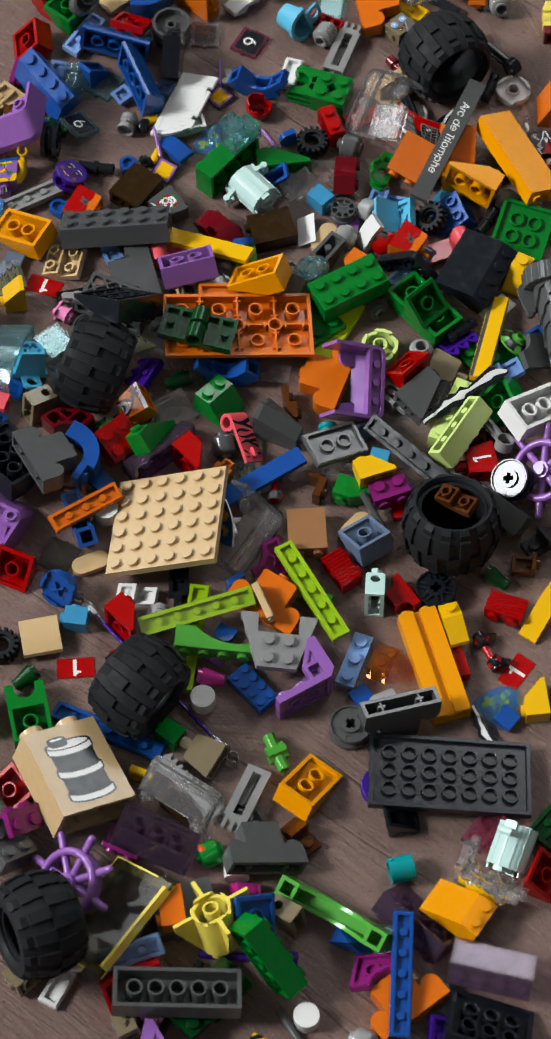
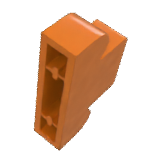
[355,0,401,38]
[299,350,351,415]
[228,569,300,635]
[370,973,450,1039]

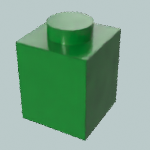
[155,717,187,752]

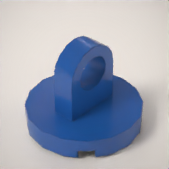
[40,569,77,607]

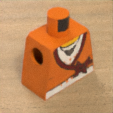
[113,381,159,426]

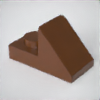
[280,817,322,858]

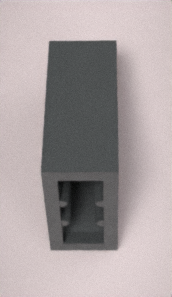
[393,365,441,426]

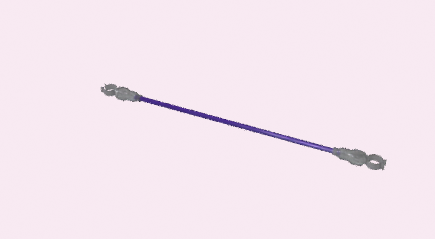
[74,591,241,766]

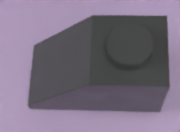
[310,231,346,275]

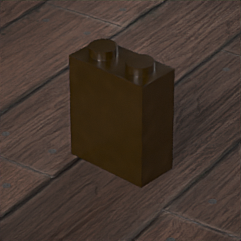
[109,162,164,209]
[244,206,298,255]

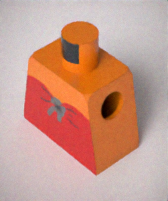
[63,184,104,213]
[387,220,434,259]

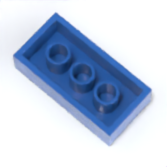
[227,663,277,716]

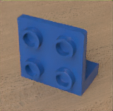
[430,190,478,238]

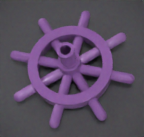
[510,423,551,520]
[32,830,114,915]

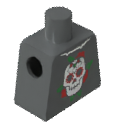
[148,185,189,224]

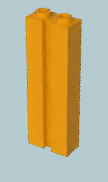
[476,110,551,205]
[397,605,471,726]

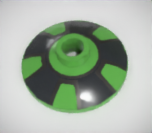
[500,329,526,356]

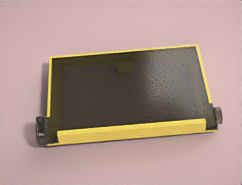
[77,856,175,985]

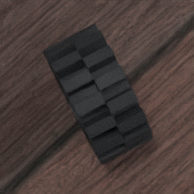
[296,126,328,160]
[415,201,449,236]
[0,627,20,665]

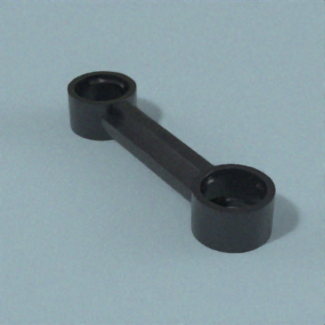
[487,40,522,76]

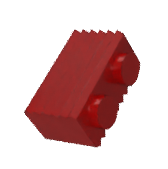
[318,104,346,148]
[321,547,363,594]
[483,589,529,628]

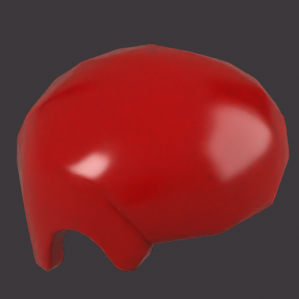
[246,93,272,120]
[371,232,396,256]

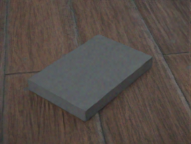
[301,420,369,469]

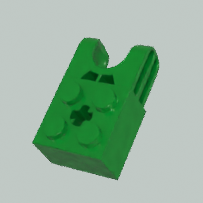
[286,65,354,118]
[4,679,53,749]

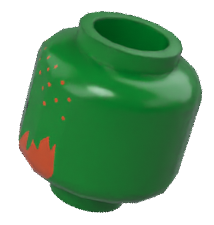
[194,839,224,869]

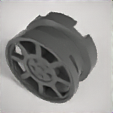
[331,197,356,226]

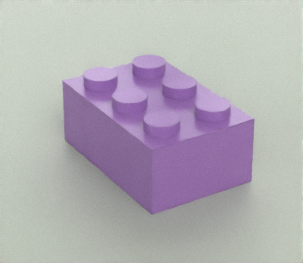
[157,244,219,290]

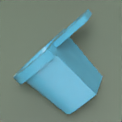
[276,2,322,42]
[9,341,48,389]

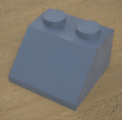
[338,514,394,567]

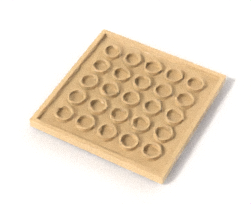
[105,466,229,578]

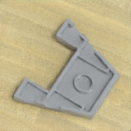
[241,610,318,673]

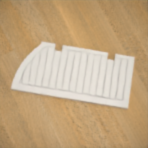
[150,72,219,136]

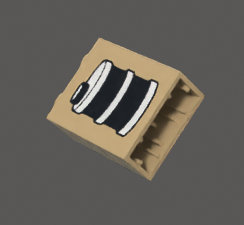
[12,716,135,838]

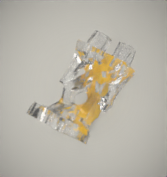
[454,834,529,906]

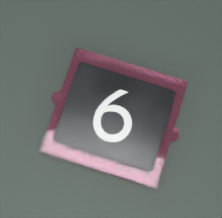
[230,27,270,60]

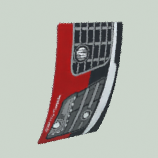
[395,102,440,145]

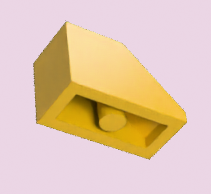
[501,252,535,298]
[0,275,28,314]
[352,455,397,489]
[438,601,470,648]
[520,677,551,724]

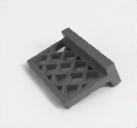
[73,271,147,336]

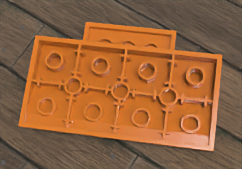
[163,283,315,358]

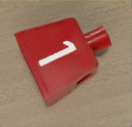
[454,440,498,481]

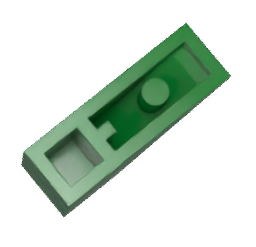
[255,147,311,173]
[125,420,175,456]
[332,473,374,507]

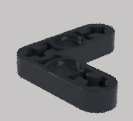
[378,250,440,289]

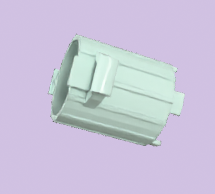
[223,161,281,214]
[485,819,538,879]

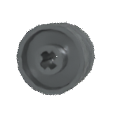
[152,7,191,50]

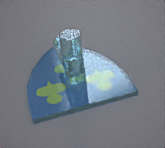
[192,122,227,155]
[471,686,518,730]

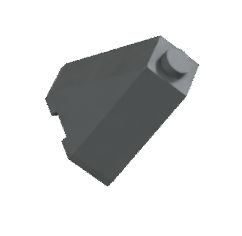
[254,398,303,450]

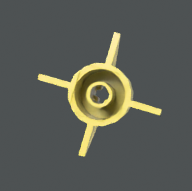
[172,881,250,959]

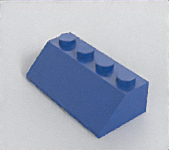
[79,22,153,65]
[117,41,165,117]
[14,47,82,122]

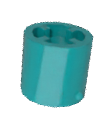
[386,853,417,885]

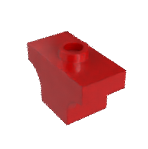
[384,573,421,615]

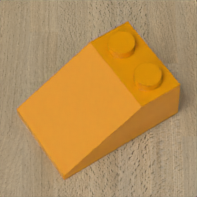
[441,161,505,209]
[0,208,58,261]
[227,253,292,295]
[273,753,343,822]
[419,878,498,946]

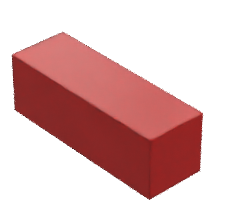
[311,10,344,32]
[449,645,471,681]

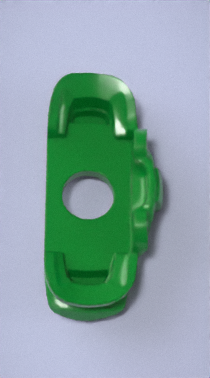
[369,152,394,191]

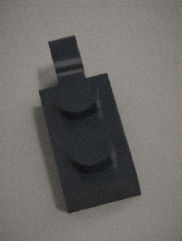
[168,567,189,607]

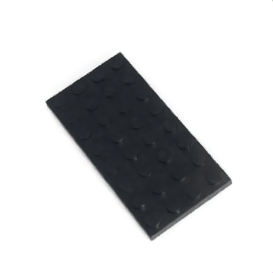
[368,732,532,819]

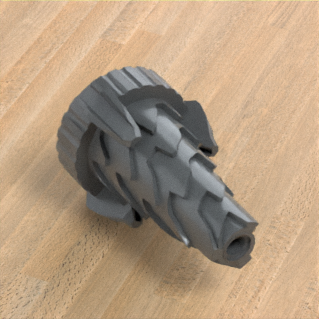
[517,258,551,366]

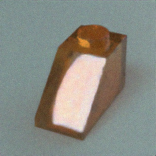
[366,643,399,684]

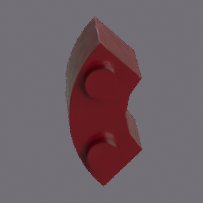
[333,155,360,195]
[193,210,245,242]
[41,407,96,435]

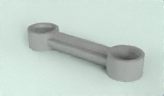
[483,417,515,454]

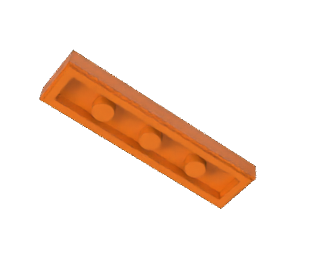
[47,481,124,534]

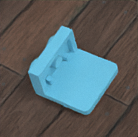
[374,196,416,234]

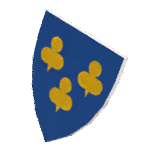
[220,499,243,547]

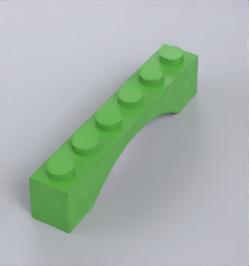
[174,624,254,662]
[274,874,392,953]

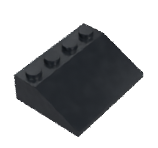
[435,228,518,314]
[74,287,164,326]
[0,419,36,502]
[441,988,535,1039]

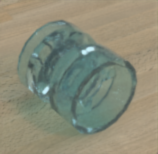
[63,62,86,95]
[297,255,329,280]

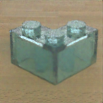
[219,111,261,155]

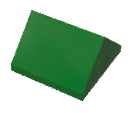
[403,277,450,329]

